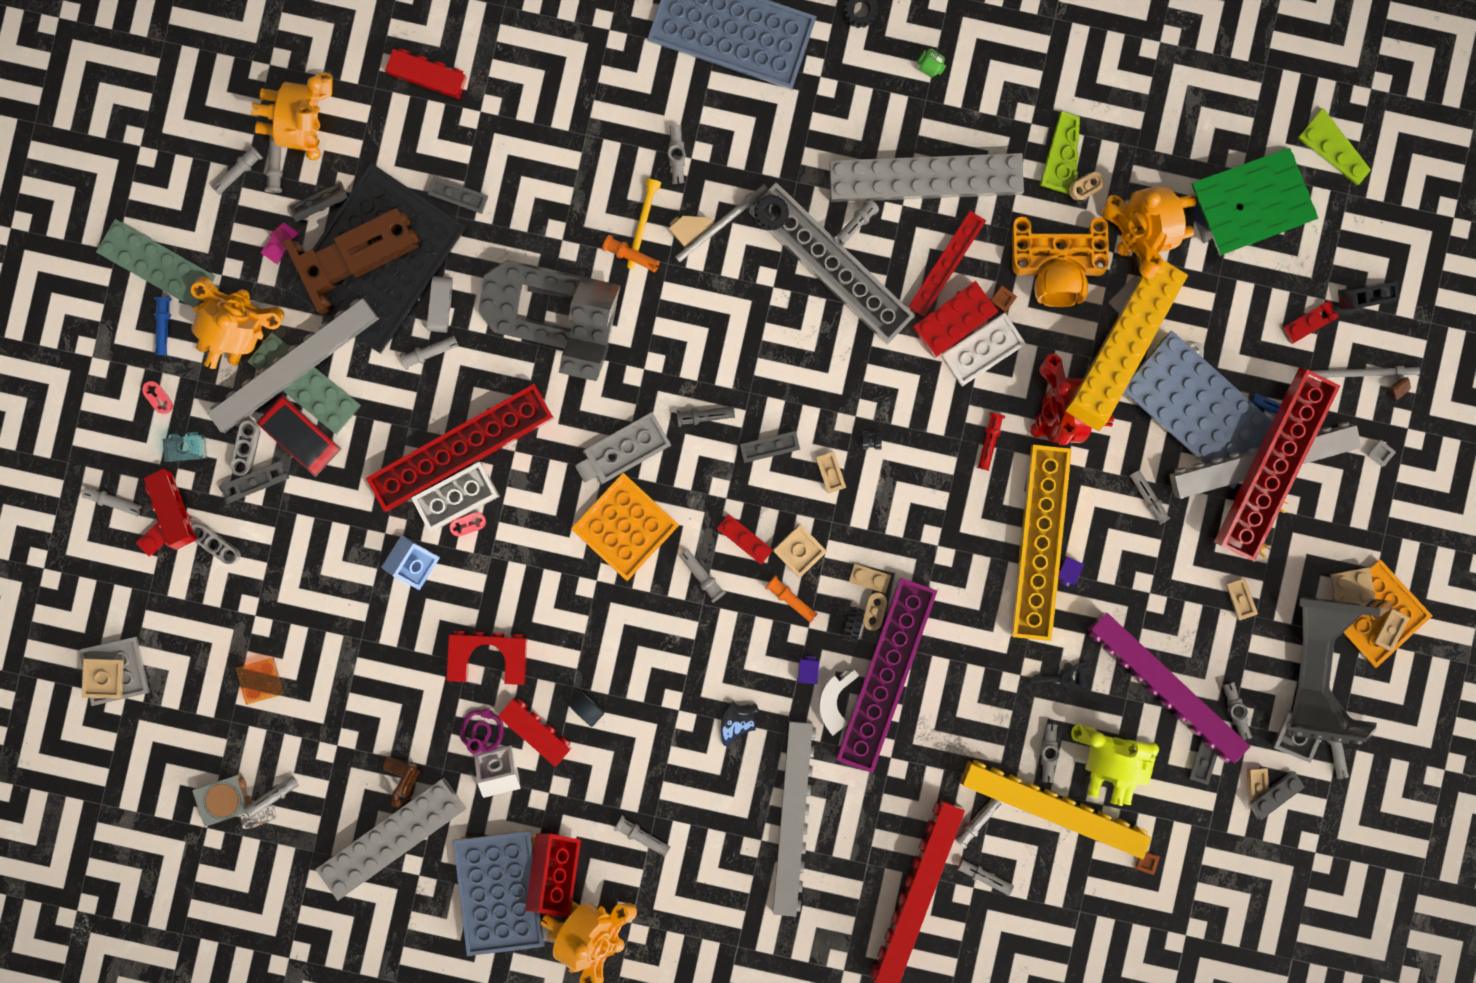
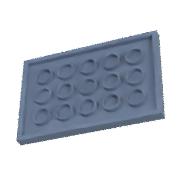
[453,830,544,956]

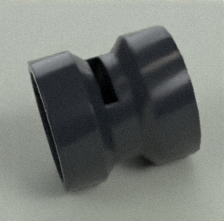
[862,431,882,450]

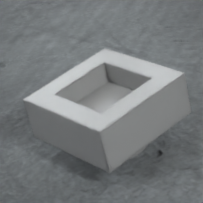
[1367,440,1396,467]

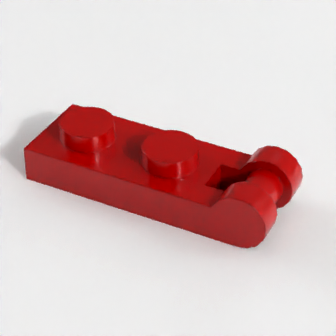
[1282,301,1339,344]

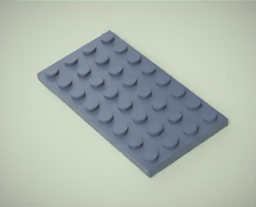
[647,0,817,90]
[1124,330,1273,489]

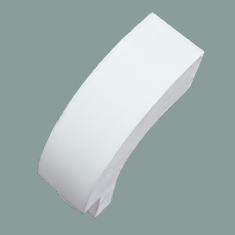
[819,669,859,735]

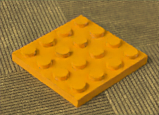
[571,473,679,581]
[1334,559,1432,668]

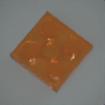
[236,657,284,705]

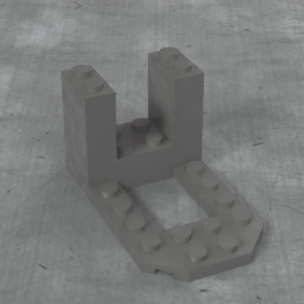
[478,260,620,381]

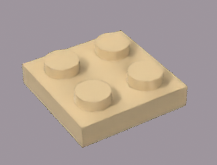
[773,524,827,578]
[1330,567,1376,604]
[82,658,124,699]

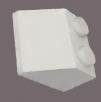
[474,746,521,798]

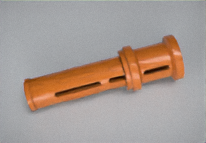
[602,235,660,272]
[765,575,818,623]

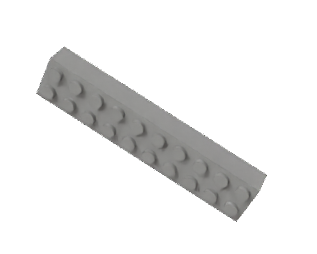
[829,153,1024,202]
[749,183,915,345]

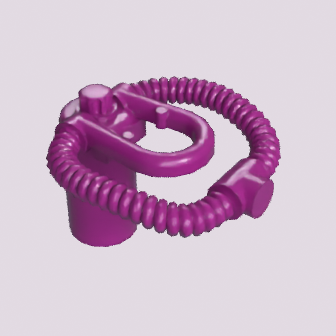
[459,708,504,755]

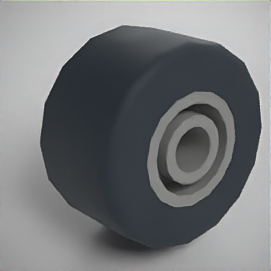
[568,691,604,727]

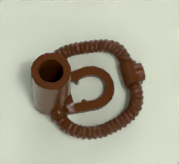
[383,756,420,807]

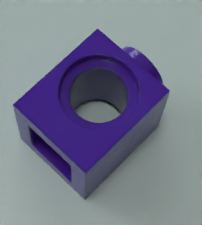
[1058,556,1084,587]
[798,655,819,684]

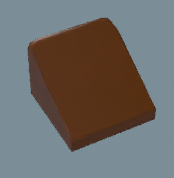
[1388,377,1411,400]

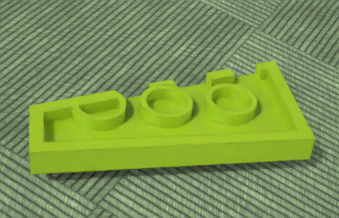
[1298,108,1371,186]
[1039,111,1080,195]

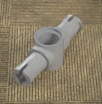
[668,125,686,184]
[1223,682,1252,740]
[1040,724,1060,783]

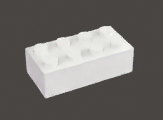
[412,462,500,532]

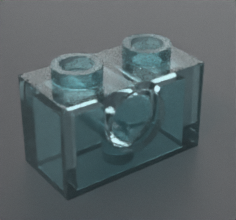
[163,432,207,462]

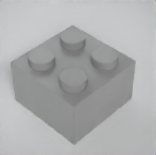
[1273,710,1320,763]

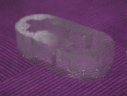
[240,805,277,829]

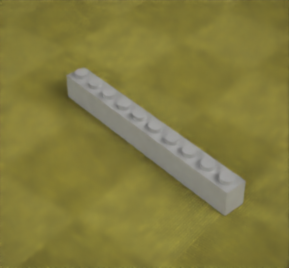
[207,298,379,433]
[1169,422,1362,499]
[773,720,816,917]

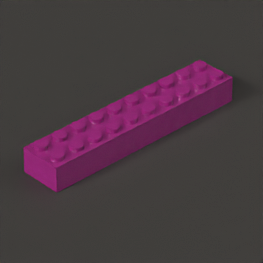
[836,578,938,773]
[1087,612,1251,764]

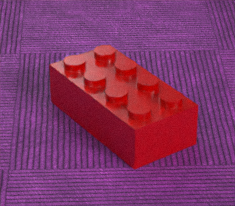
[912,281,998,358]
[525,833,581,917]

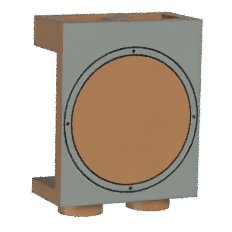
[192,774,253,827]

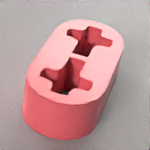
[142,381,173,414]
[450,513,486,537]

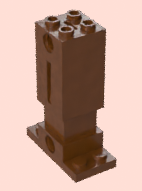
[284,208,419,315]

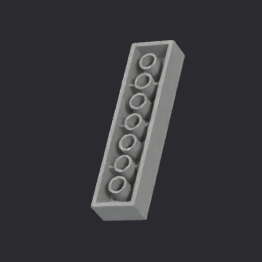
[315,777,466,901]

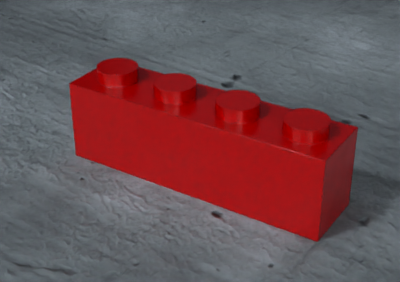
[385,48,467,99]
[144,468,197,550]
[497,698,572,767]

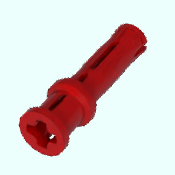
[977,412,1005,471]

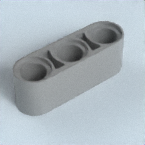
[427,276,453,333]
[230,421,260,476]
[192,524,241,564]

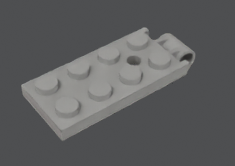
[575,412,671,485]

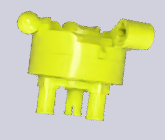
[1071,724,1159,806]

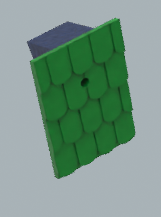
[1190,148,1319,256]

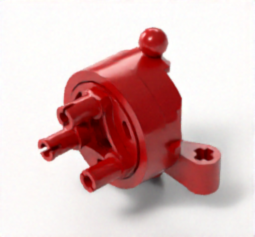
[1030,354,1114,445]

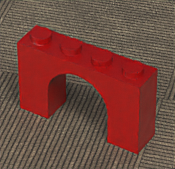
[447,631,528,685]

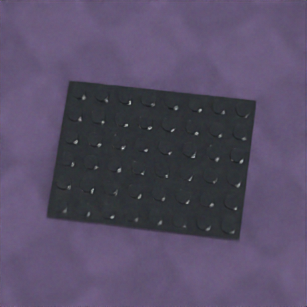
[285,163,467,354]

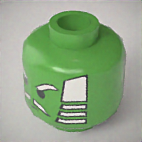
[916,49,946,78]

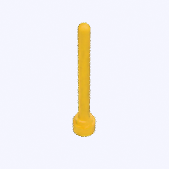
[627,178,661,269]

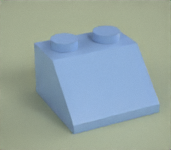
[381,535,440,590]

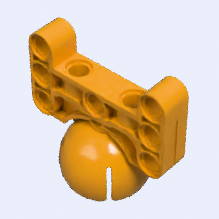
[1012,217,1109,307]

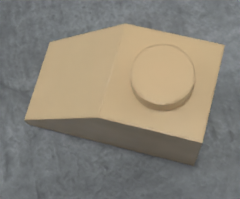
[669,216,713,248]

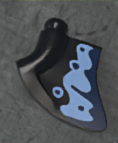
[720,701,759,746]

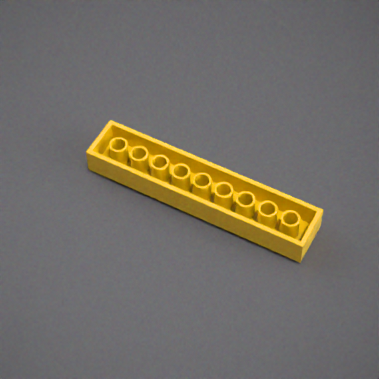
[1066,259,1188,432]
[1011,445,1072,641]
[960,760,1152,859]

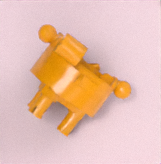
[251,72,333,161]
[1101,186,1196,279]
[191,276,285,369]
[541,901,637,983]

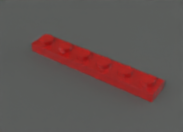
[908,210,986,318]

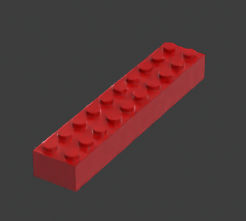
[1214,367,1340,562]
[366,384,555,512]
[870,798,965,983]

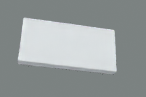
[941,313,1026,386]

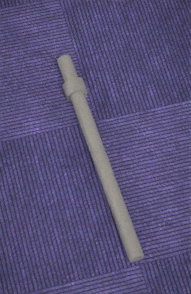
[675,184,768,262]
[1310,366,1420,378]

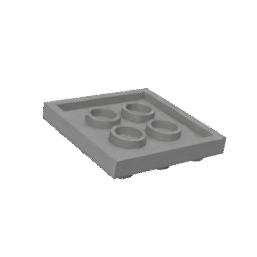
[79,637,150,706]

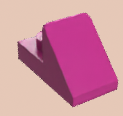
[261,222,299,265]

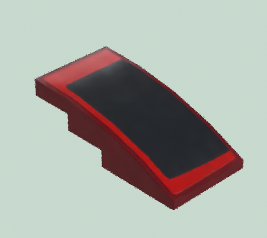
[256,395,341,477]

